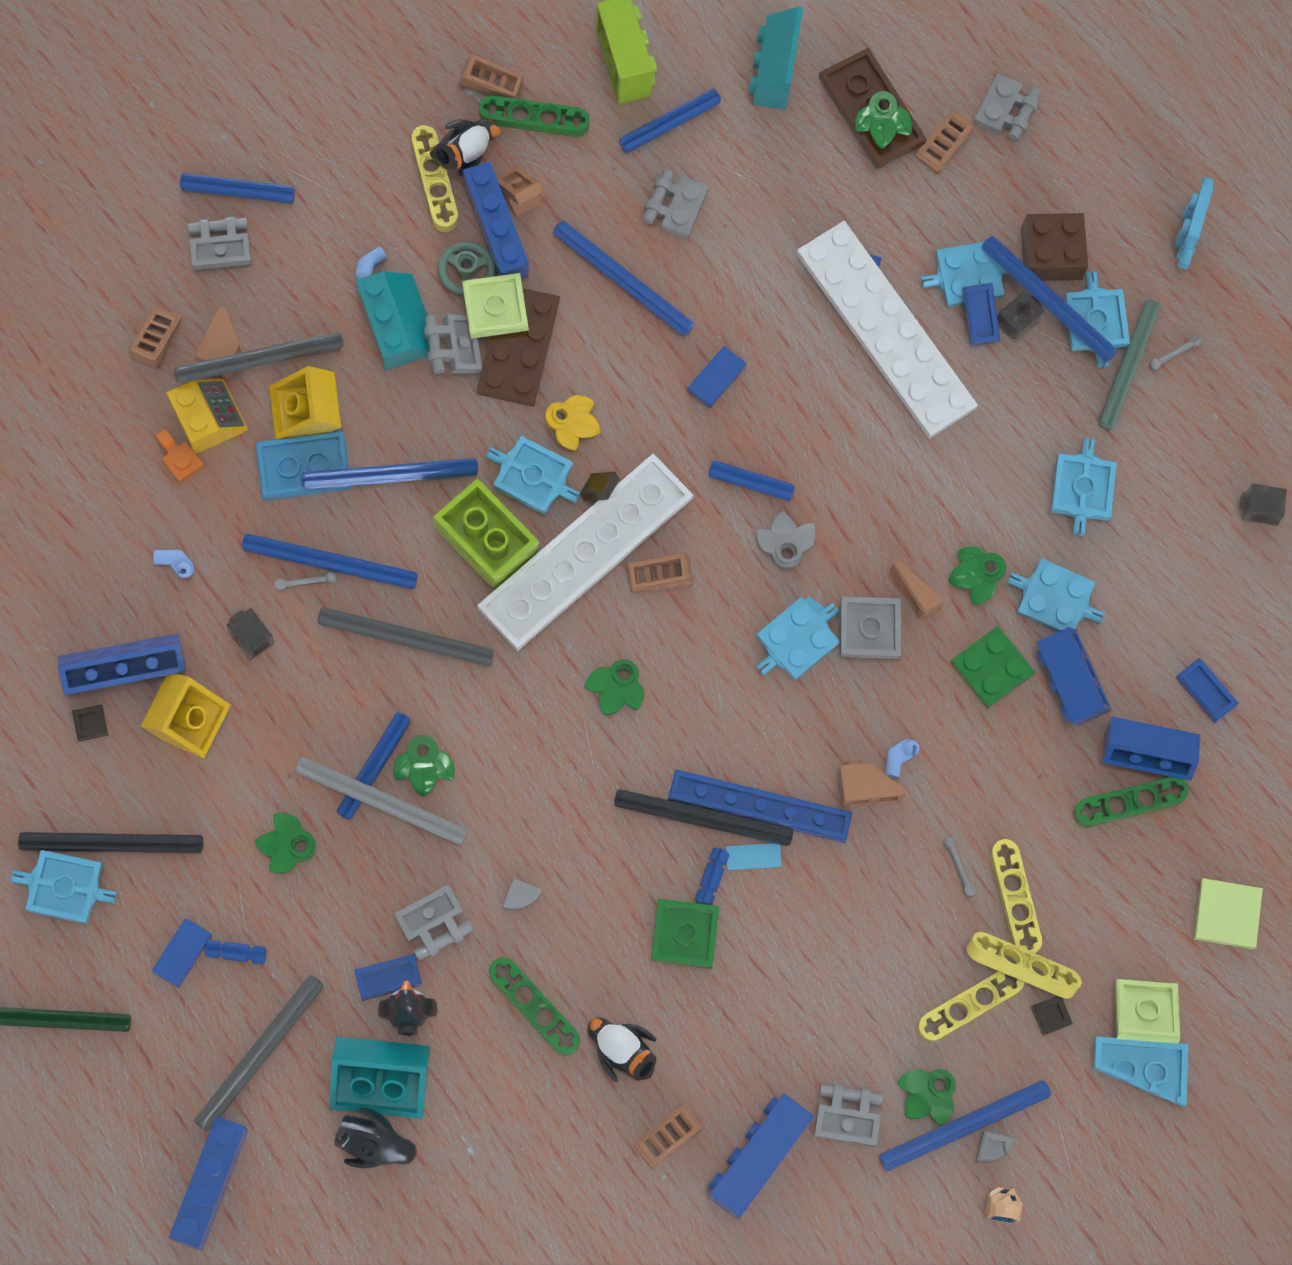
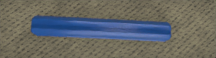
[619,88,721,153]
[180,173,295,203]
[337,712,410,820]

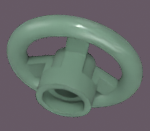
[438,242,496,296]

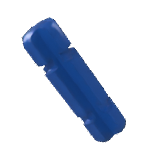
[695,847,729,905]
[205,939,267,964]

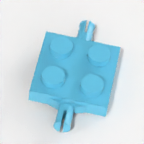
[1174,177,1214,269]
[920,242,1009,308]
[1064,271,1130,368]
[486,436,580,515]
[1051,438,1117,536]
[1007,558,1105,632]
[755,597,840,681]
[11,850,117,925]

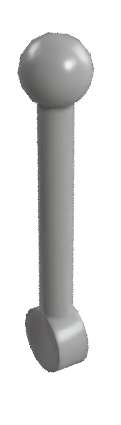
[1150,335,1203,370]
[275,572,337,592]
[944,836,976,897]

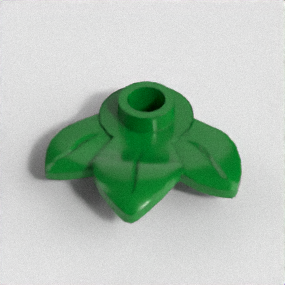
[855,91,912,149]
[948,546,1007,605]
[584,659,644,715]
[393,735,455,796]
[255,813,316,873]
[897,1069,956,1125]

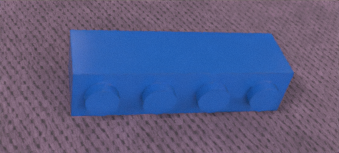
[463,162,529,279]
[58,633,186,695]
[707,1093,814,1220]
[169,1116,248,1251]

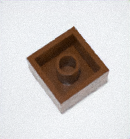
[1021,213,1088,281]

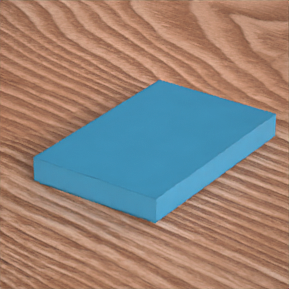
[255,431,352,501]

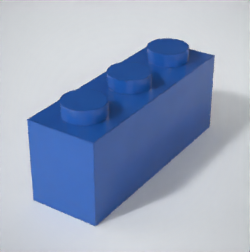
[1037,627,1112,726]
[1102,716,1200,781]

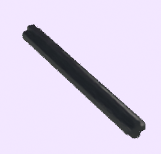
[614,789,793,846]
[18,832,204,853]

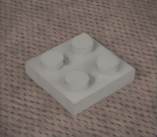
[840,596,901,659]

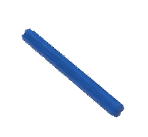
[553,221,694,336]
[982,236,1117,362]
[301,458,478,489]
[242,534,418,589]
[879,1080,1051,1171]

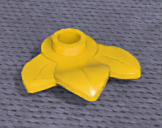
[545,395,601,451]

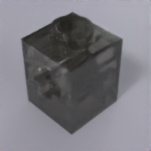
[997,291,1044,343]
[1239,483,1287,526]
[226,608,274,661]

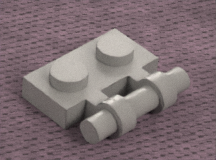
[973,73,1041,141]
[643,169,709,240]
[188,216,251,270]
[423,314,482,374]
[394,885,473,961]
[814,1083,883,1147]

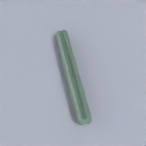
[1099,299,1161,430]

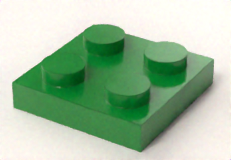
[950,626,1035,709]
[651,899,719,969]

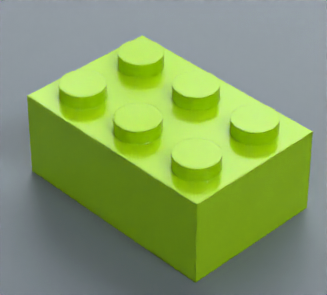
[595,0,657,104]
[433,478,539,590]

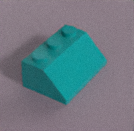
[749,7,803,110]
[356,271,430,371]
[329,1036,430,1119]

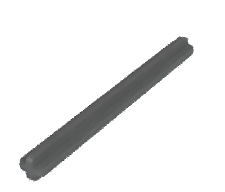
[173,332,344,383]
[318,607,494,666]
[194,975,324,1132]

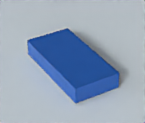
[962,283,1000,345]
[687,346,747,409]
[1176,658,1239,724]
[152,918,213,988]
[354,954,422,1001]

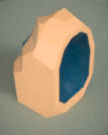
[985,1187,1022,1223]

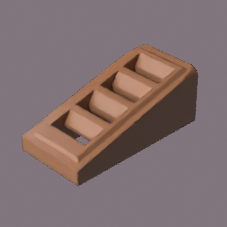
[458,53,524,99]
[915,109,975,174]
[129,306,182,369]
[627,552,693,593]
[890,560,944,620]
[633,1104,702,1169]

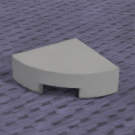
[502,878,543,911]
[976,1130,1014,1163]

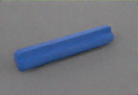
[709,460,795,501]

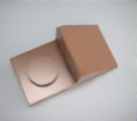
[497,167,544,216]

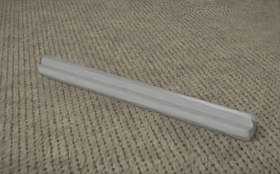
[295,757,467,845]

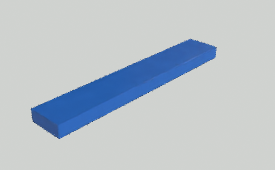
[668,769,853,843]

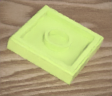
[462,273,529,339]
[1194,878,1263,950]
[1115,979,1180,1044]

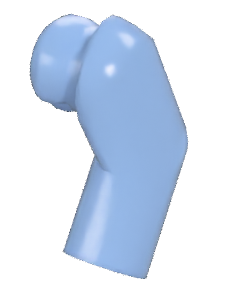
[355,246,387,279]
[154,550,194,578]
[885,739,920,779]

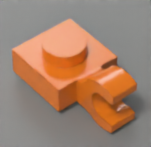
[155,429,204,484]

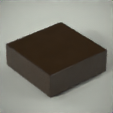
[580,471,620,501]
[72,704,109,742]
[1031,996,1073,1036]

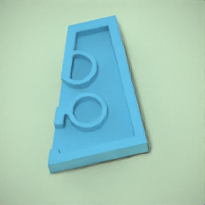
[1093,1036,1188,1107]

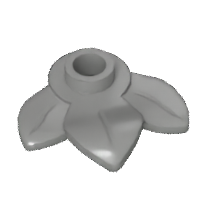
[757,511,816,569]

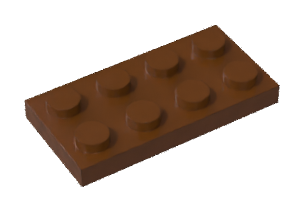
[819,48,927,169]
[477,288,560,407]

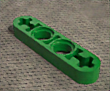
[479,96,590,137]
[1073,777,1189,828]
[489,957,580,1056]

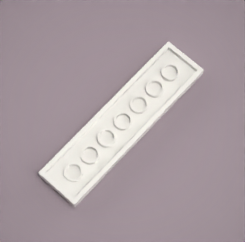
[796,221,978,439]
[477,454,693,652]

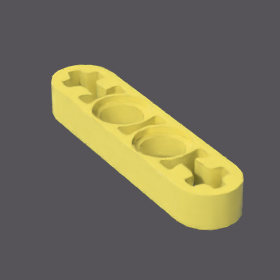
[411,125,458,232]
[990,839,1042,954]
[966,932,1082,999]
[917,971,1025,1042]

